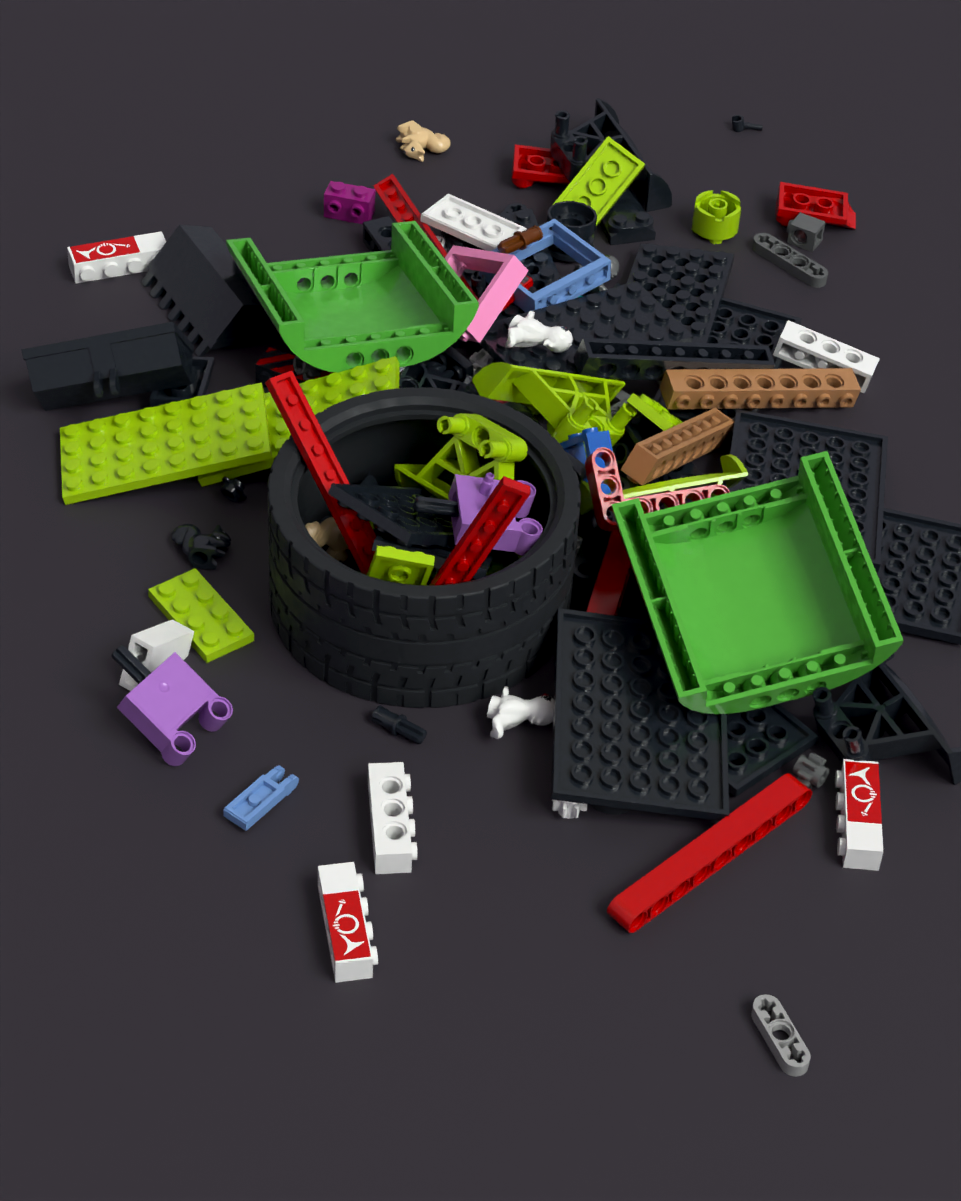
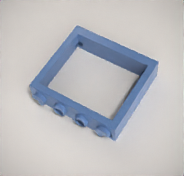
[479,219,611,313]

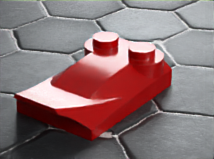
[511,144,570,189]
[775,182,856,230]

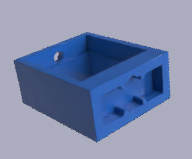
[559,427,613,494]

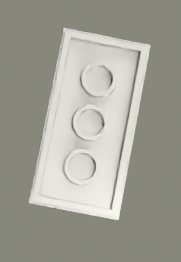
[420,194,527,251]

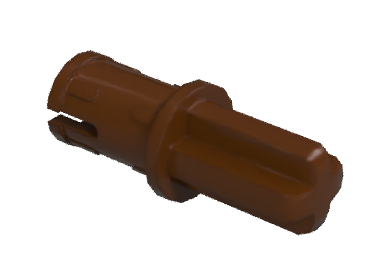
[497,225,543,254]

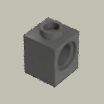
[786,212,825,252]

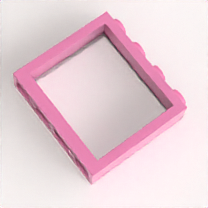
[445,245,529,343]

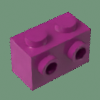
[324,181,376,224]

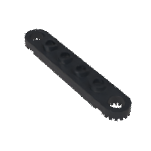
[573,477,630,586]

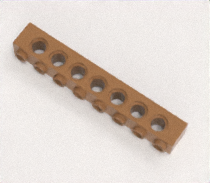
[659,368,861,409]
[621,408,734,485]

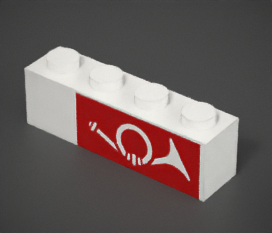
[67,231,166,284]
[835,759,883,871]
[318,862,378,983]

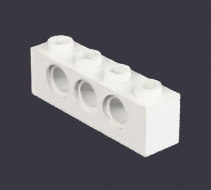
[773,320,880,394]
[368,762,417,874]

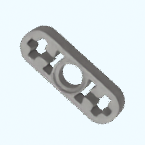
[751,994,811,1077]

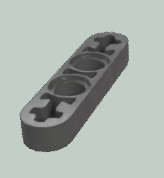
[752,233,828,288]

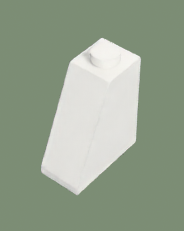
[119,619,194,691]

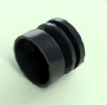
[546,201,597,262]

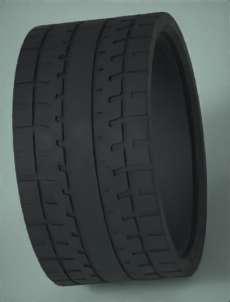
[267,387,581,708]

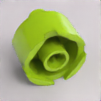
[692,190,741,244]

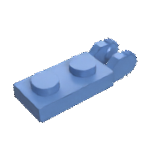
[223,765,299,831]

